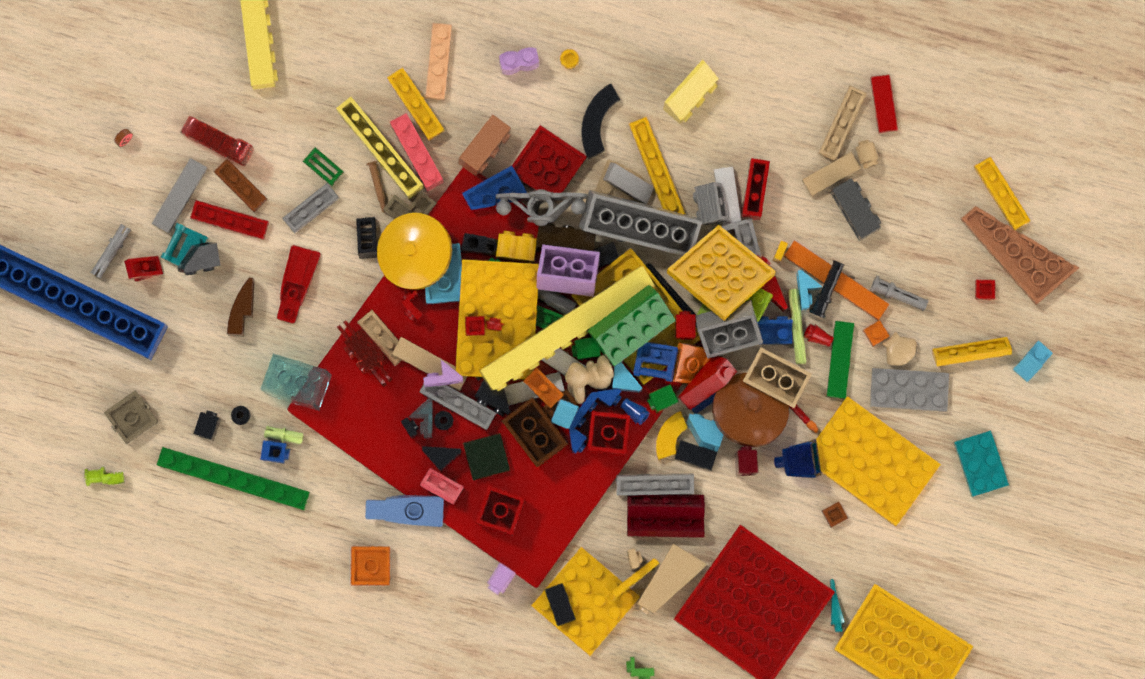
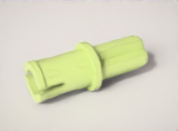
[264,426,303,444]

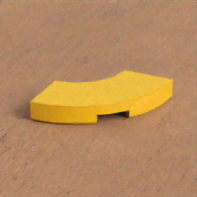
[656,411,688,460]

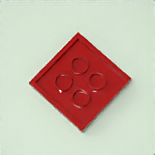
[512,125,587,202]

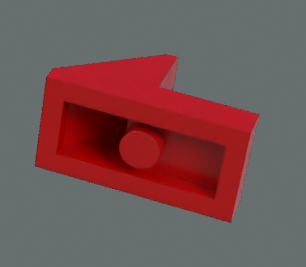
[124,256,163,282]

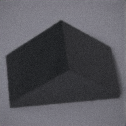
[422,446,462,472]

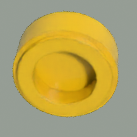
[560,49,579,69]

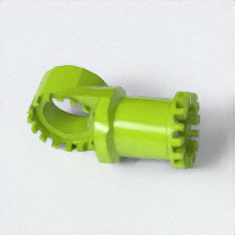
[84,467,124,486]

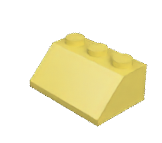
[663,60,718,124]

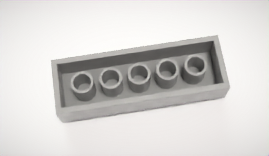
[579,190,702,256]

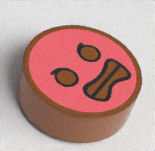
[114,129,133,147]

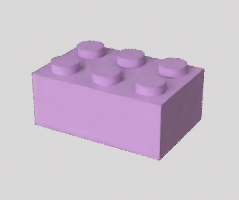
[536,245,600,297]

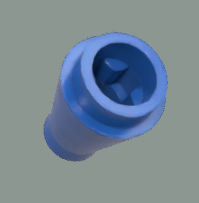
[620,398,650,425]

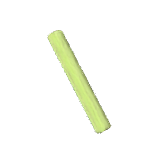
[788,289,806,364]

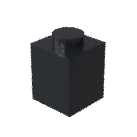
[193,410,221,441]

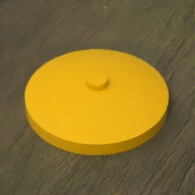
[377,213,452,290]

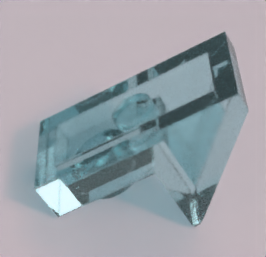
[409,398,433,439]

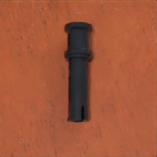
[809,260,845,319]

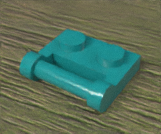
[160,223,208,266]

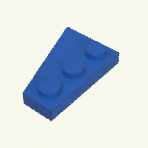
[462,165,527,210]

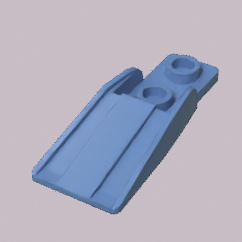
[365,495,444,527]

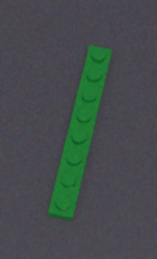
[156,447,310,510]

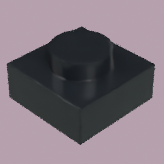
[401,418,419,439]

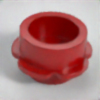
[486,318,504,331]

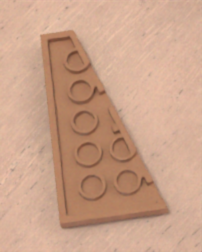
[960,206,1080,305]

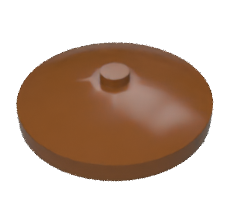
[712,373,789,447]

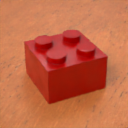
[587,411,630,456]
[476,486,525,536]

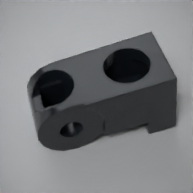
[461,233,498,256]

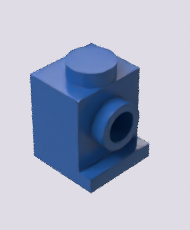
[260,440,290,464]

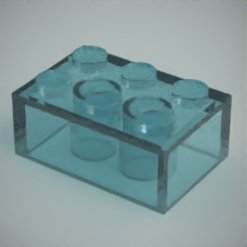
[260,354,332,411]

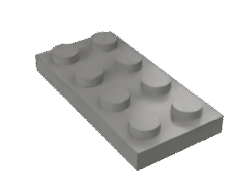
[870,368,949,412]

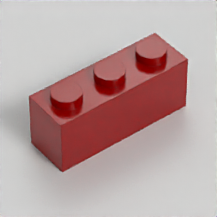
[741,158,770,221]

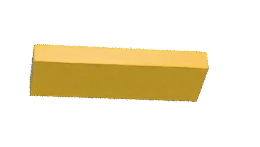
[608,558,659,602]

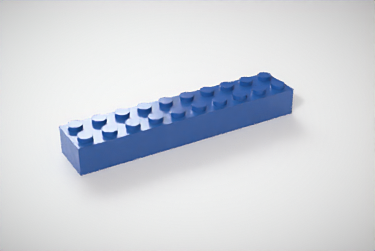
[0,245,168,360]

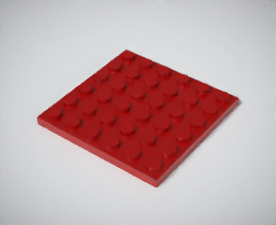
[673,525,835,679]

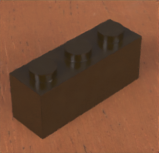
[536,223,596,252]

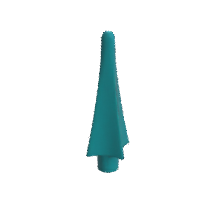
[830,579,845,633]

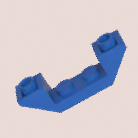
[569,389,622,454]

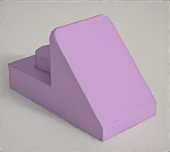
[423,360,463,387]

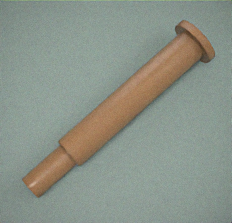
[366,161,386,213]

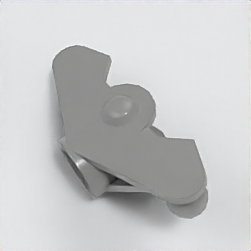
[495,189,587,226]

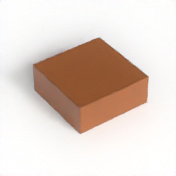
[822,502,848,528]

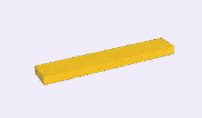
[629,117,686,215]

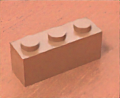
[458,115,511,176]

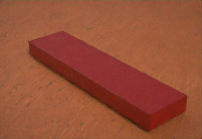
[190,200,269,240]

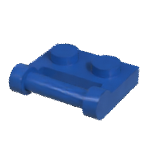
[634,342,678,382]

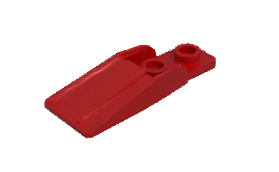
[277,245,321,324]

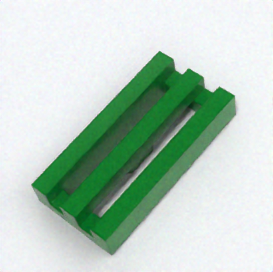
[303,147,344,187]

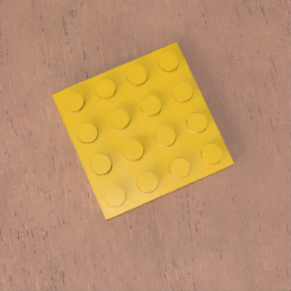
[667,225,776,321]
[531,547,640,656]

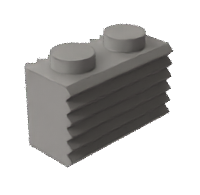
[693,182,728,225]

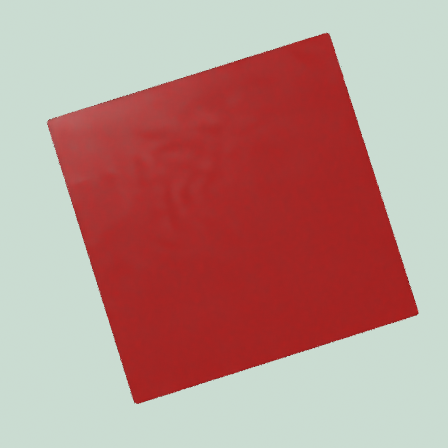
[288,167,703,588]

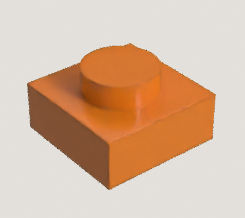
[863,320,890,347]

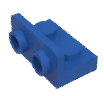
[758,316,793,345]

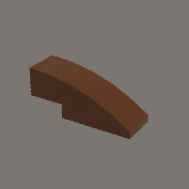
[227,277,255,337]

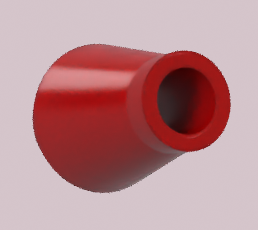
[804,324,834,347]

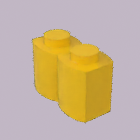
[496,231,537,263]

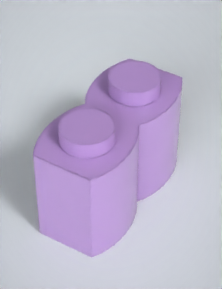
[499,47,539,75]
[487,563,516,595]

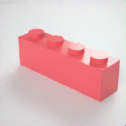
[390,113,444,192]

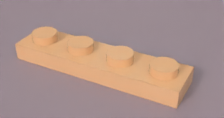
[426,23,452,100]

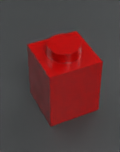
[675,311,696,340]

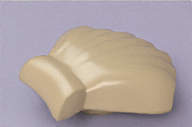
[882,332,916,366]

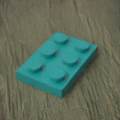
[953,430,1009,497]

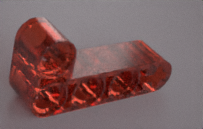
[180,116,254,166]

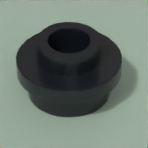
[231,406,250,425]
[434,411,453,430]

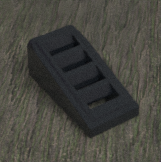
[356,217,378,259]

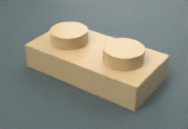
[626,548,642,570]

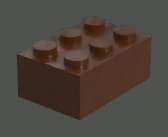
[502,397,569,467]

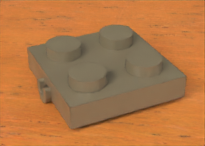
[104,390,158,444]

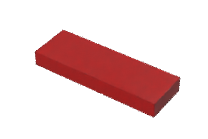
[870,74,898,133]

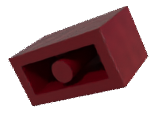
[735,446,758,476]

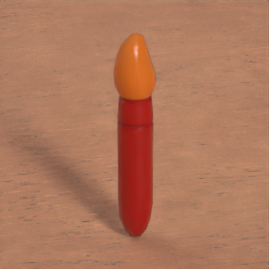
[789,404,818,433]

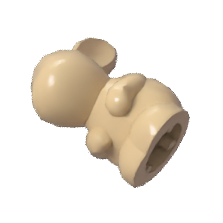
[565,355,614,404]

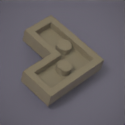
[383,191,437,219]

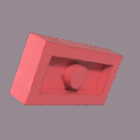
[420,468,464,505]

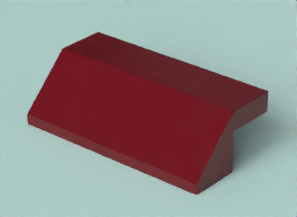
[627,494,705,538]

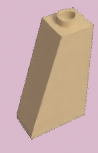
[637,544,706,615]

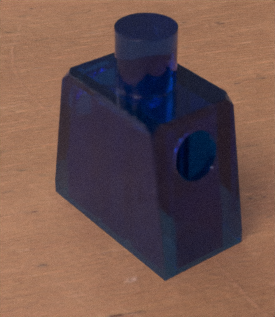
[774,439,822,478]

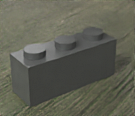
[830,178,881,241]

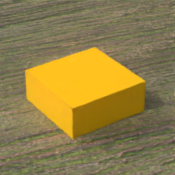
[772,240,788,263]

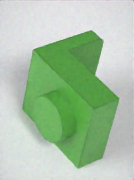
[626,657,654,679]

